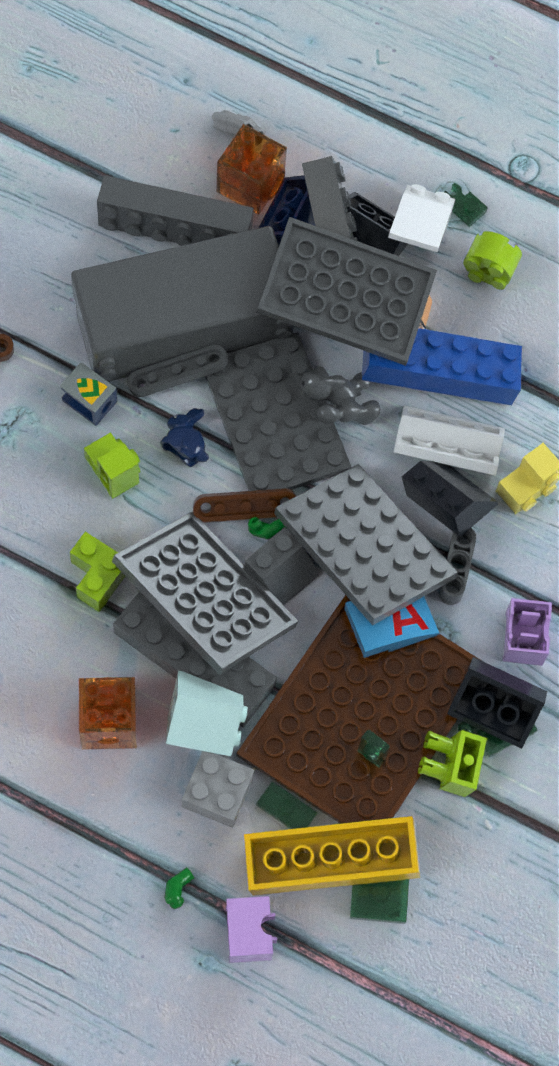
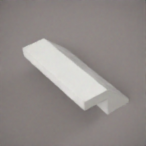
[394,405,505,476]

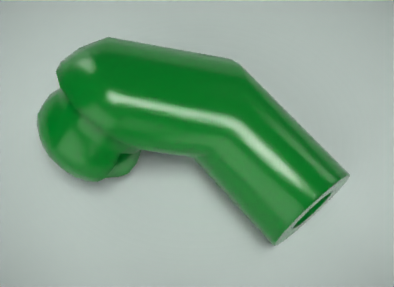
[248,517,287,539]
[164,867,195,909]

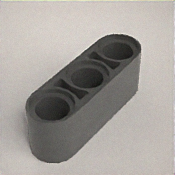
[439,528,476,605]

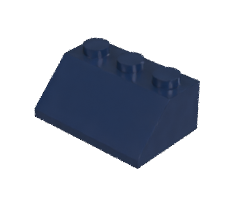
[259,175,315,246]

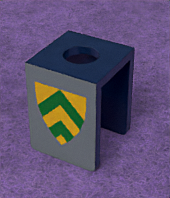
[60,363,117,426]

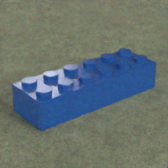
[362,328,522,406]

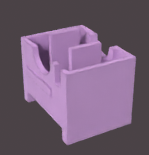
[503,598,552,666]
[226,896,277,963]

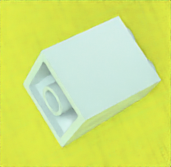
[166,671,248,756]

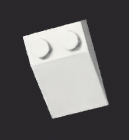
[388,184,455,252]

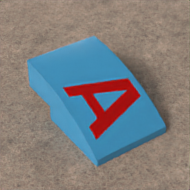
[345,597,439,658]

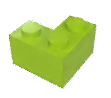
[84,432,141,499]
[70,531,126,612]

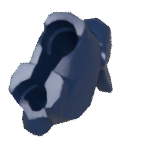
[160,408,209,467]

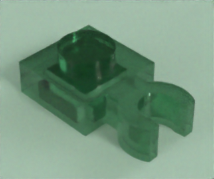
[444,183,488,227]

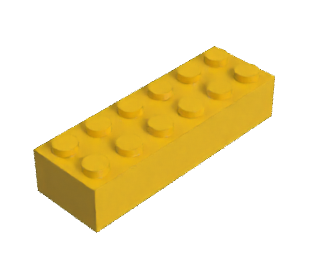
[244,816,420,896]

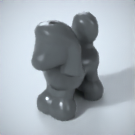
[300,366,380,425]

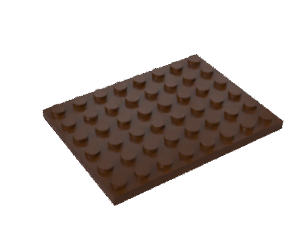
[236,595,484,824]

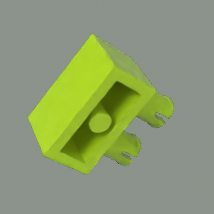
[418,730,487,797]

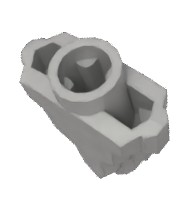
[212,110,266,152]

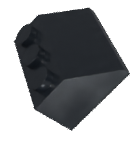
[347,192,408,256]
[402,461,498,537]
[447,657,548,749]

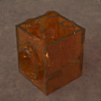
[216,124,287,215]
[79,677,137,750]

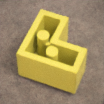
[496,443,559,514]

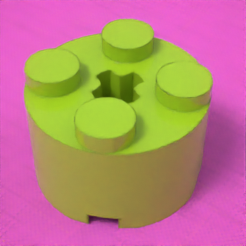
[463,231,522,290]

